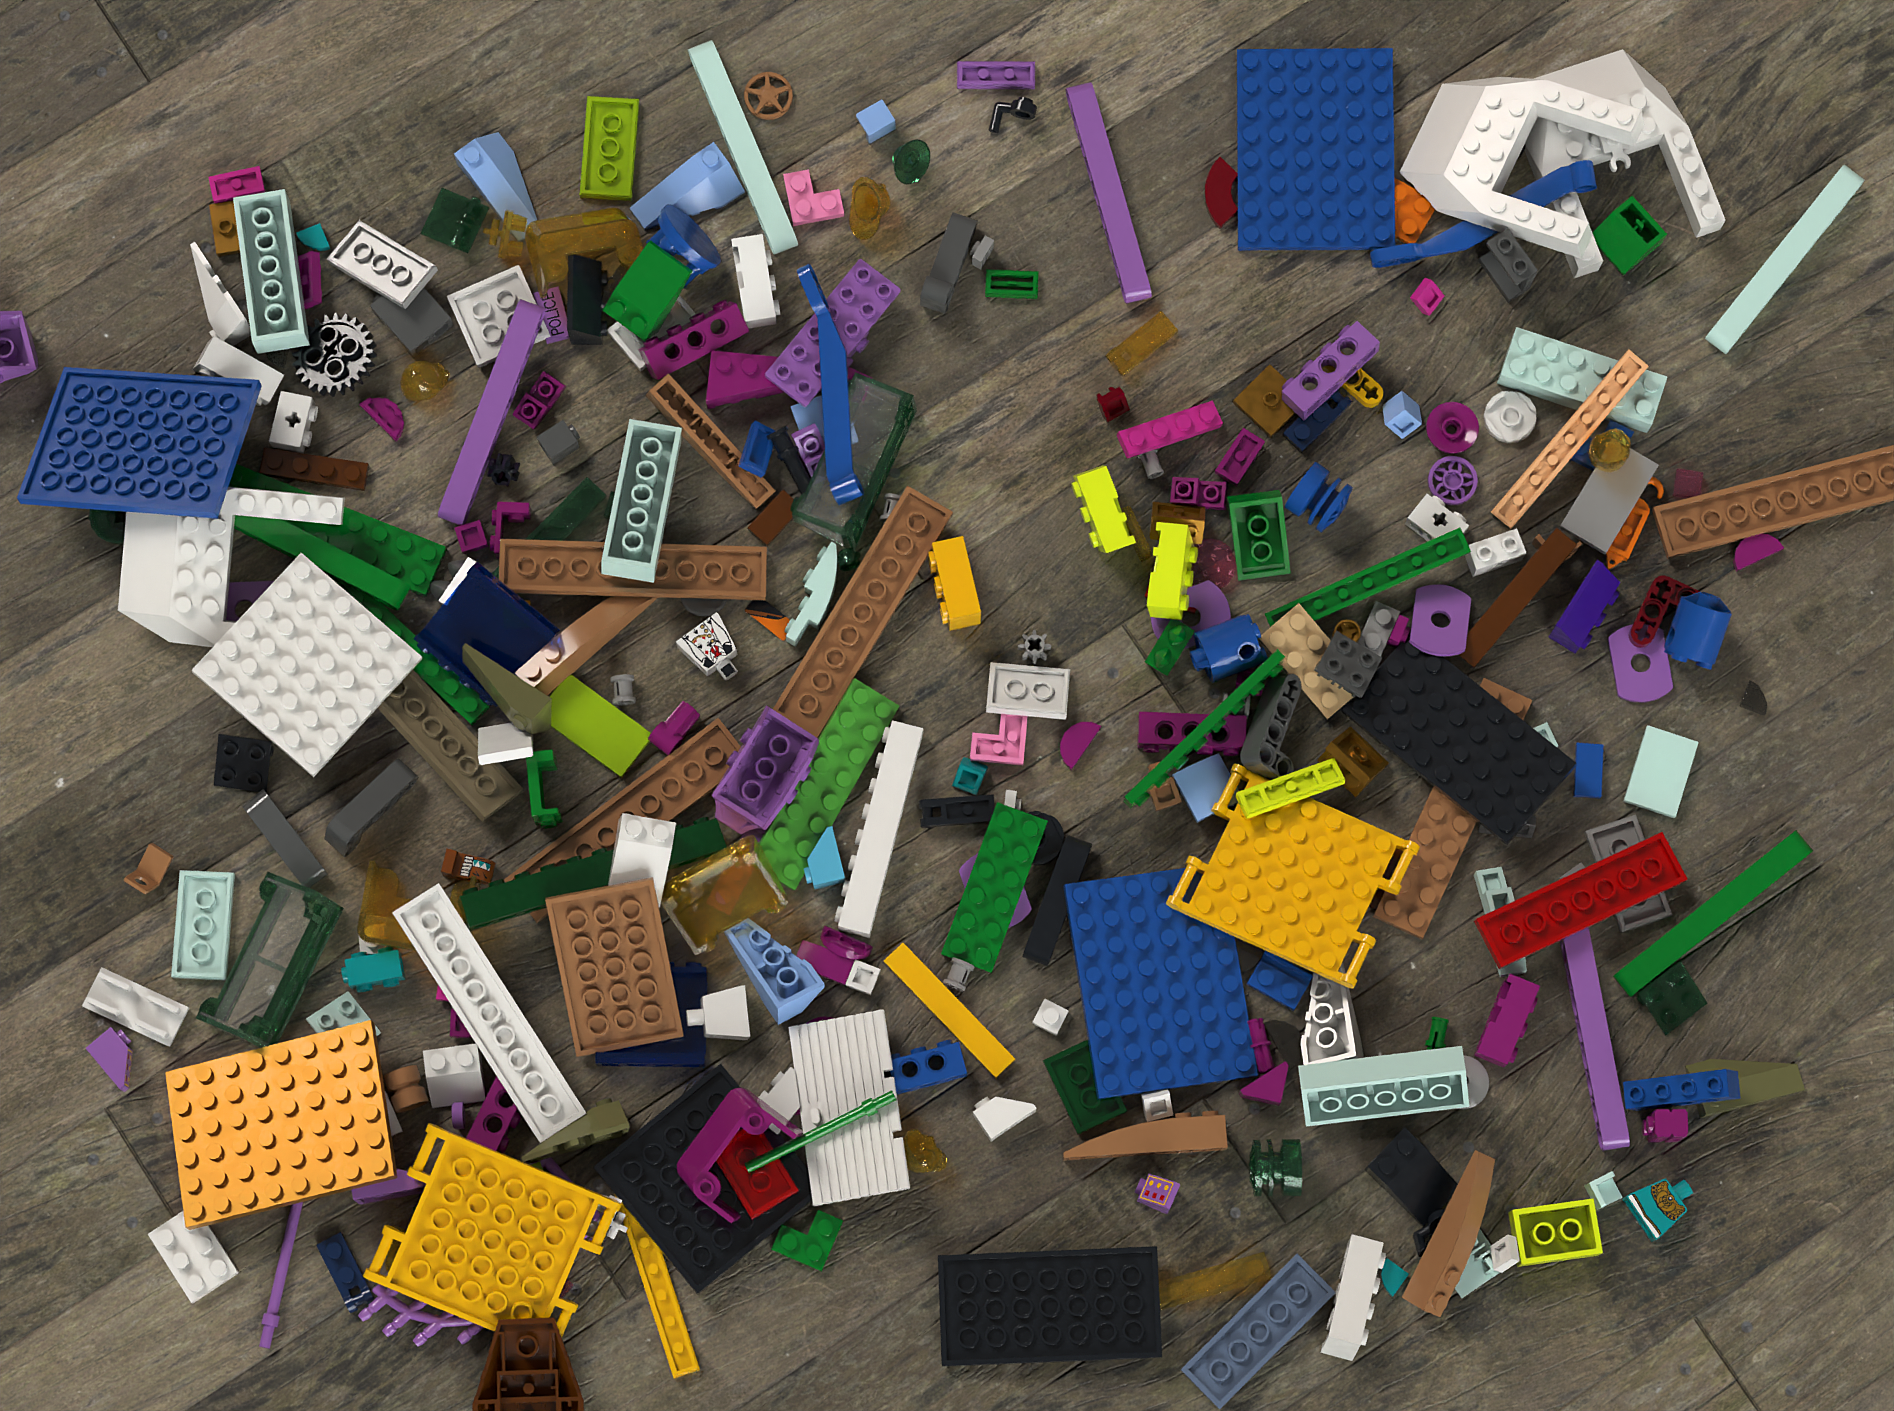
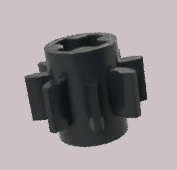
[487,453,520,487]

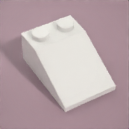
[608,813,676,908]

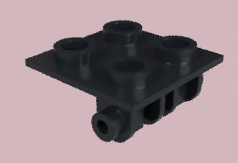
[214,734,274,793]

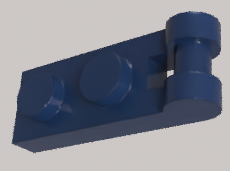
[1283,388,1353,454]
[316,1232,375,1313]

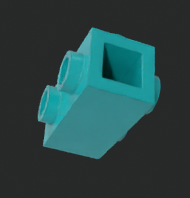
[341,947,406,993]

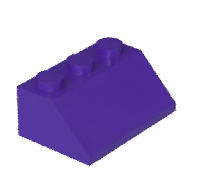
[1549,560,1620,654]

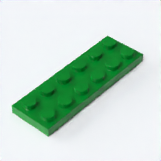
[941,802,1048,973]

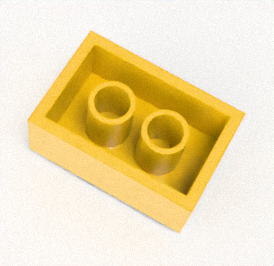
[928,536,981,631]

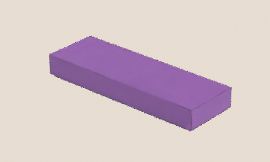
[957,61,1035,89]

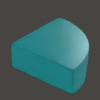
[296,223,330,251]
[1381,1258,1409,1297]

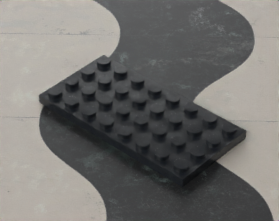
[1342,633,1577,845]
[938,1246,1162,1367]

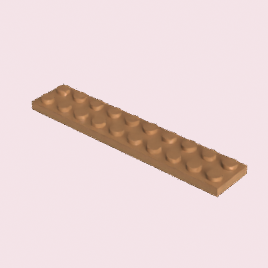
[1652,445,1894,559]
[773,486,953,738]
[498,539,767,600]
[1373,678,1532,940]
[504,718,741,923]

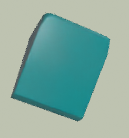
[952,757,988,796]

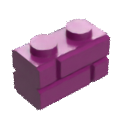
[1642,1109,1688,1142]

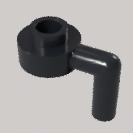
[988,97,1037,133]
[1413,1209,1445,1257]

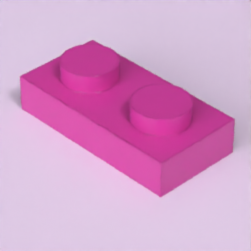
[208,166,266,204]

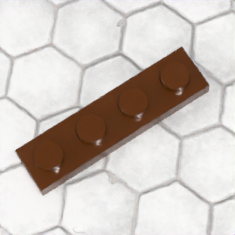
[259,448,369,491]

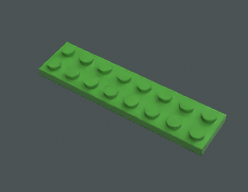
[748,678,899,890]

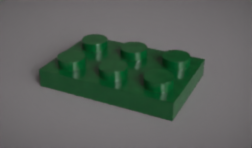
[1043,1039,1127,1135]

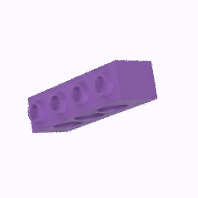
[1282,321,1380,421]

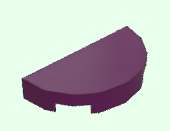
[359,398,404,442]
[1733,534,1784,572]
[1060,722,1102,770]
[820,926,873,960]

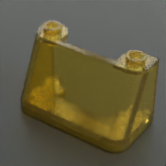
[661,835,788,955]

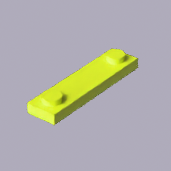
[1236,758,1345,819]

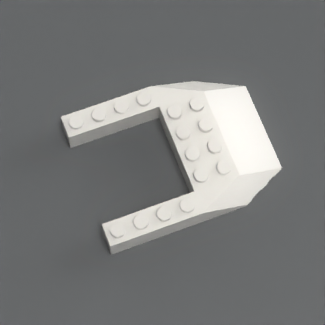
[1525,49,1726,278]
[1400,77,1645,259]
[118,487,345,647]

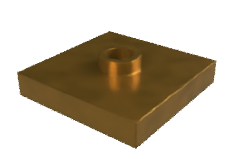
[1233,364,1296,438]

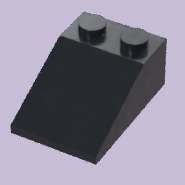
[1364,1128,1458,1227]

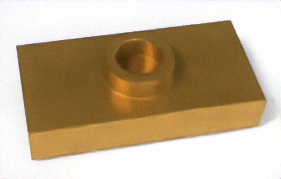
[209,201,240,257]

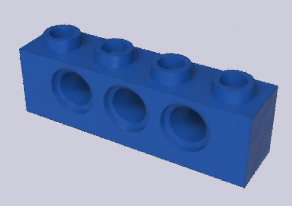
[887,1040,967,1095]
[1623,1069,1741,1111]

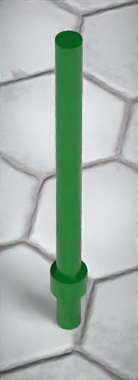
[744,1090,897,1173]

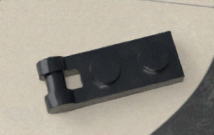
[919,794,995,828]

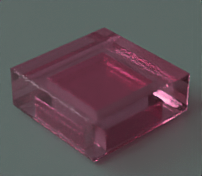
[1672,468,1703,498]

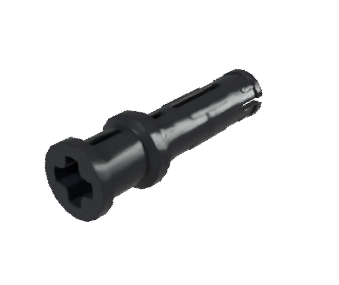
[766,426,821,505]

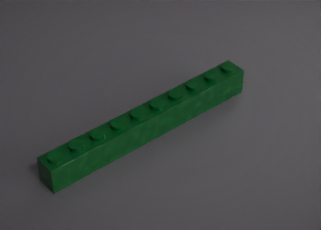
[457,817,727,931]

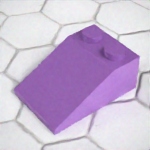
[352,1168,426,1205]

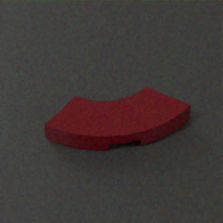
[1205,157,1238,229]

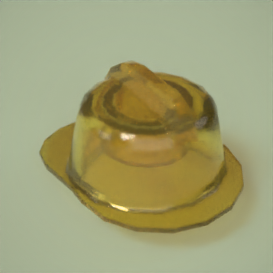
[849,177,891,240]

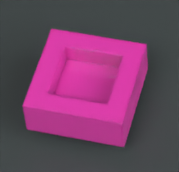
[1410,278,1445,316]

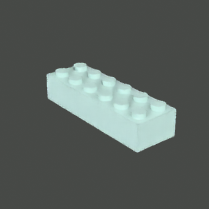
[233,189,310,354]
[1497,327,1667,433]
[601,419,682,583]
[1298,1046,1469,1126]

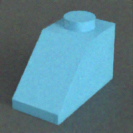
[804,826,845,890]

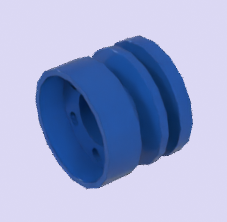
[1284,462,1353,533]

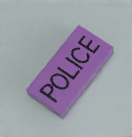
[533,286,569,344]

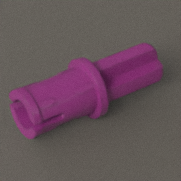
[1247,1018,1274,1073]

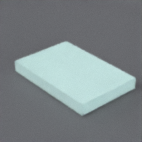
[1623,725,1698,818]

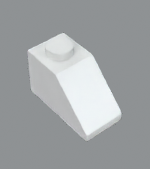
[973,1097,1037,1141]

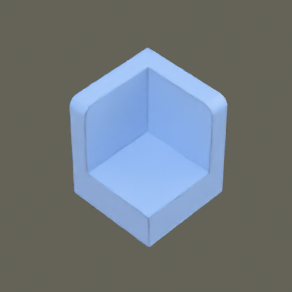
[856,99,896,144]
[1382,391,1422,439]

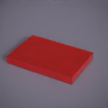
[716,1129,799,1220]

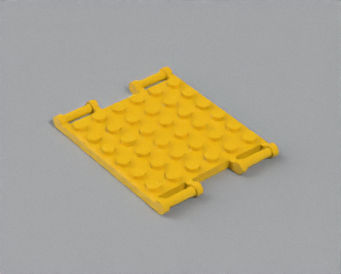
[1166,764,1420,989]
[363,1123,622,1337]

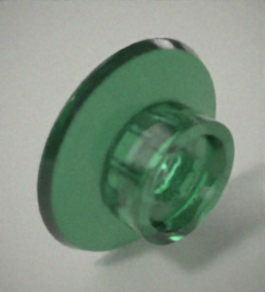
[893,139,930,184]

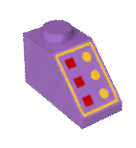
[86,1027,133,1092]
[1134,1174,1180,1214]

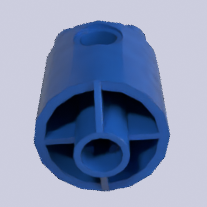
[1664,591,1732,669]
[1190,614,1268,683]

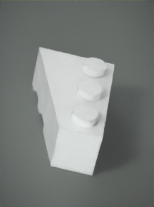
[731,234,781,329]
[193,336,284,406]

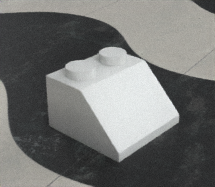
[423,1044,486,1108]

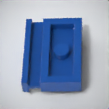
[1246,951,1313,1011]

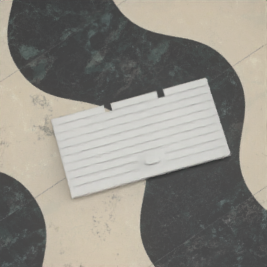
[788,1009,910,1206]

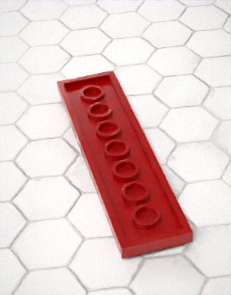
[1474,832,1687,969]

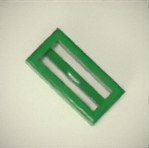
[985,269,1039,299]

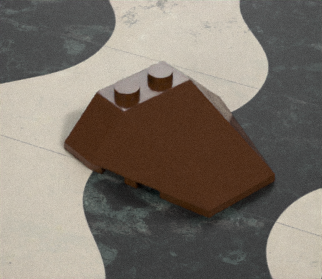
[472,1318,584,1411]

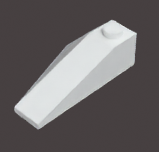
[190,242,251,346]
[1301,963,1364,1065]

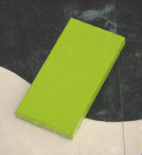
[579,96,640,201]
[550,674,651,778]

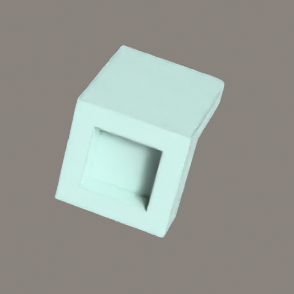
[1584,1171,1622,1210]

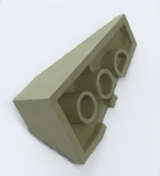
[462,643,552,734]
[1685,1059,1805,1119]
[520,1098,630,1164]

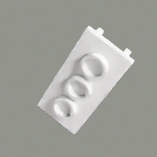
[82,967,189,1047]

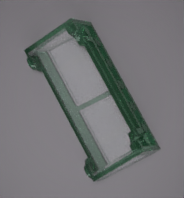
[790,372,917,552]
[196,872,344,1048]

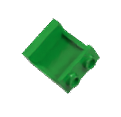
[526,750,563,829]

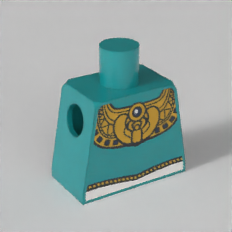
[1622,1178,1693,1242]

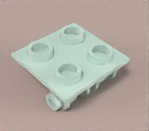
[306,991,381,1036]
[1455,1229,1500,1299]

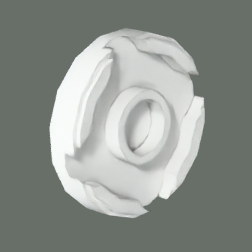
[1483,391,1537,443]

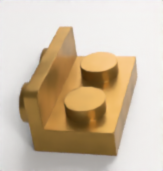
[1150,502,1205,544]

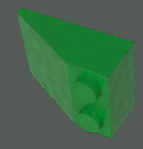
[603,241,693,341]
[1227,490,1291,581]

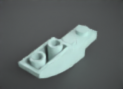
[784,541,838,647]
[1474,867,1527,977]

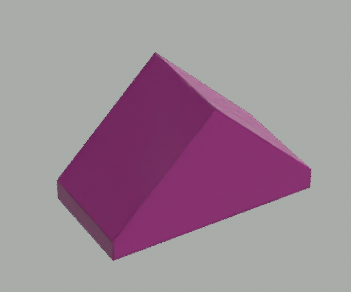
[1238,1061,1289,1106]

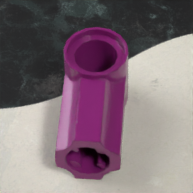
[648,701,701,756]

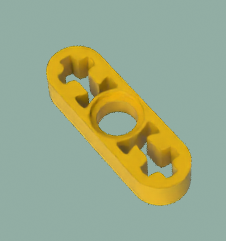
[1322,351,1383,408]

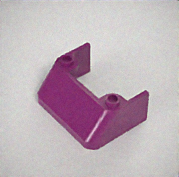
[677,1087,803,1223]

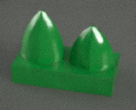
[1144,619,1195,676]

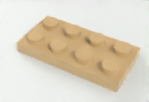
[1259,603,1353,719]

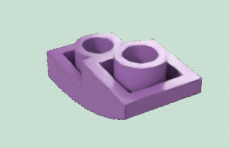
[791,423,828,485]

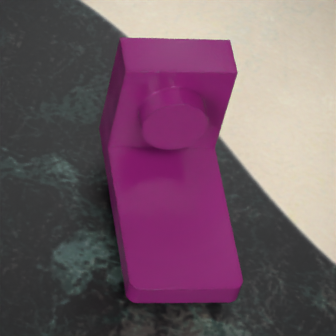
[490,502,531,559]

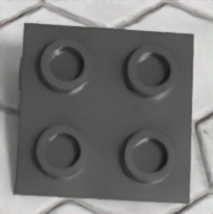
[1314,631,1382,698]

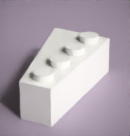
[1320,1234,1386,1361]

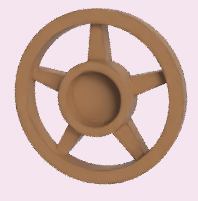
[744,72,793,120]

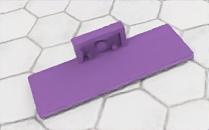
[765,259,901,407]

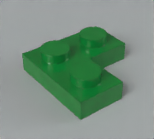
[771,1210,843,1272]

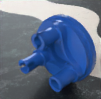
[646,204,721,289]

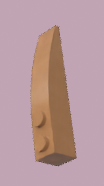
[645,373,775,509]
[515,596,658,696]
[1063,1111,1228,1161]
[1402,1150,1495,1317]

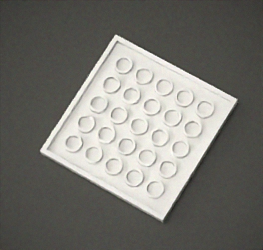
[192,553,422,777]

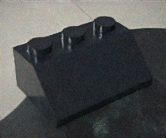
[567,254,608,345]

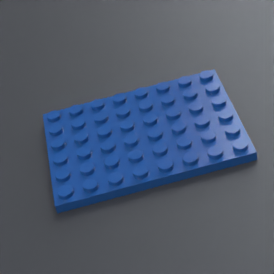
[1237,48,1395,251]
[17,367,262,519]
[1063,868,1258,1099]

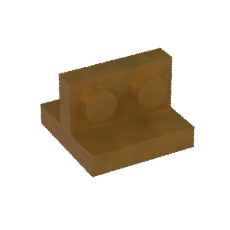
[1317,726,1389,797]

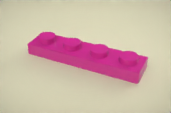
[1117,400,1223,459]

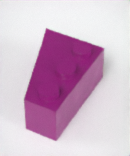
[706,350,785,410]
[1474,974,1540,1068]

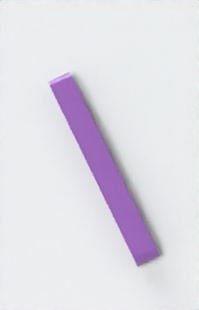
[1066,82,1152,304]
[438,299,546,526]
[1560,927,1630,1151]

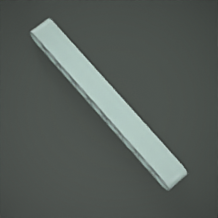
[688,40,798,255]
[1705,165,1865,354]

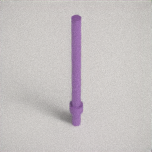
[259,1202,303,1349]

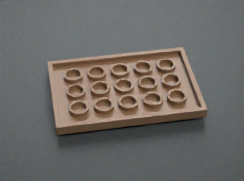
[545,877,684,1057]

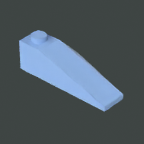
[454,132,540,242]
[630,142,745,230]
[723,917,825,1025]

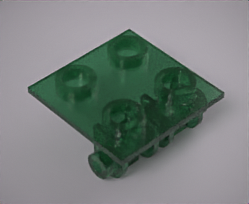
[420,188,490,254]
[1637,961,1707,1036]

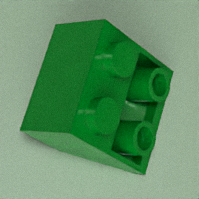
[1592,196,1667,275]

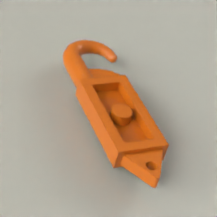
[1606,476,1664,570]

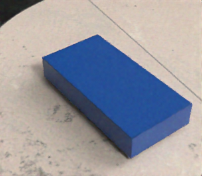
[738,420,775,478]
[1573,743,1604,799]

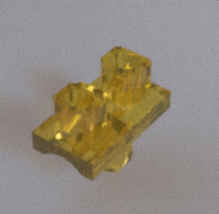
[483,209,528,259]

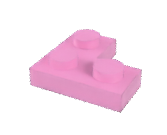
[783,169,844,226]
[970,714,1028,766]

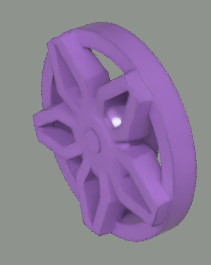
[1428,456,1478,505]

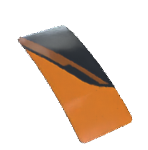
[745,600,790,641]

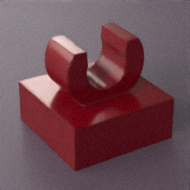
[1096,387,1130,423]

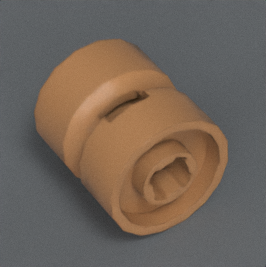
[383,1065,429,1113]

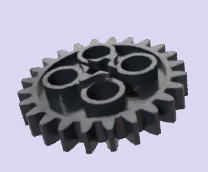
[292,313,377,397]

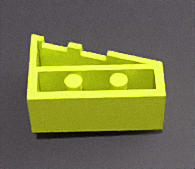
[1071,465,1136,553]
[1147,522,1198,620]

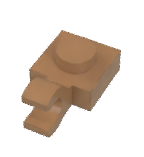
[1148,762,1182,812]

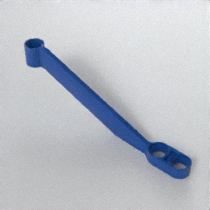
[1370,160,1597,268]
[797,264,864,506]

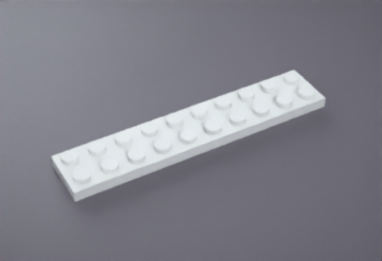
[392,883,586,1143]

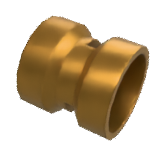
[1332,619,1361,643]

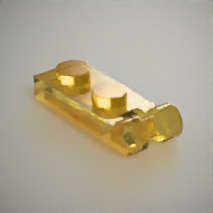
[1105,311,1178,377]

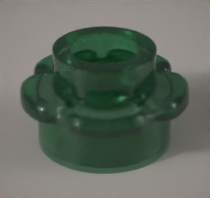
[837,548,861,571]

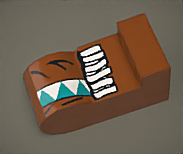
[441,848,496,884]

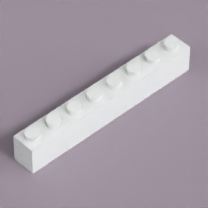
[834,720,923,938]

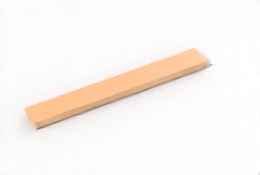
[1491,349,1649,529]

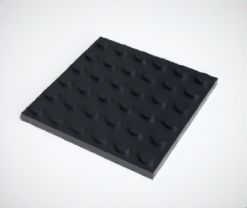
[593,1064,812,1295]

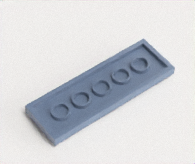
[1181,1254,1336,1410]

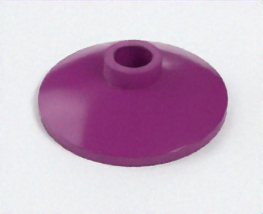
[1426,402,1479,454]

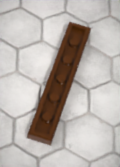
[1458,528,1577,668]

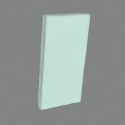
[171,870,235,981]

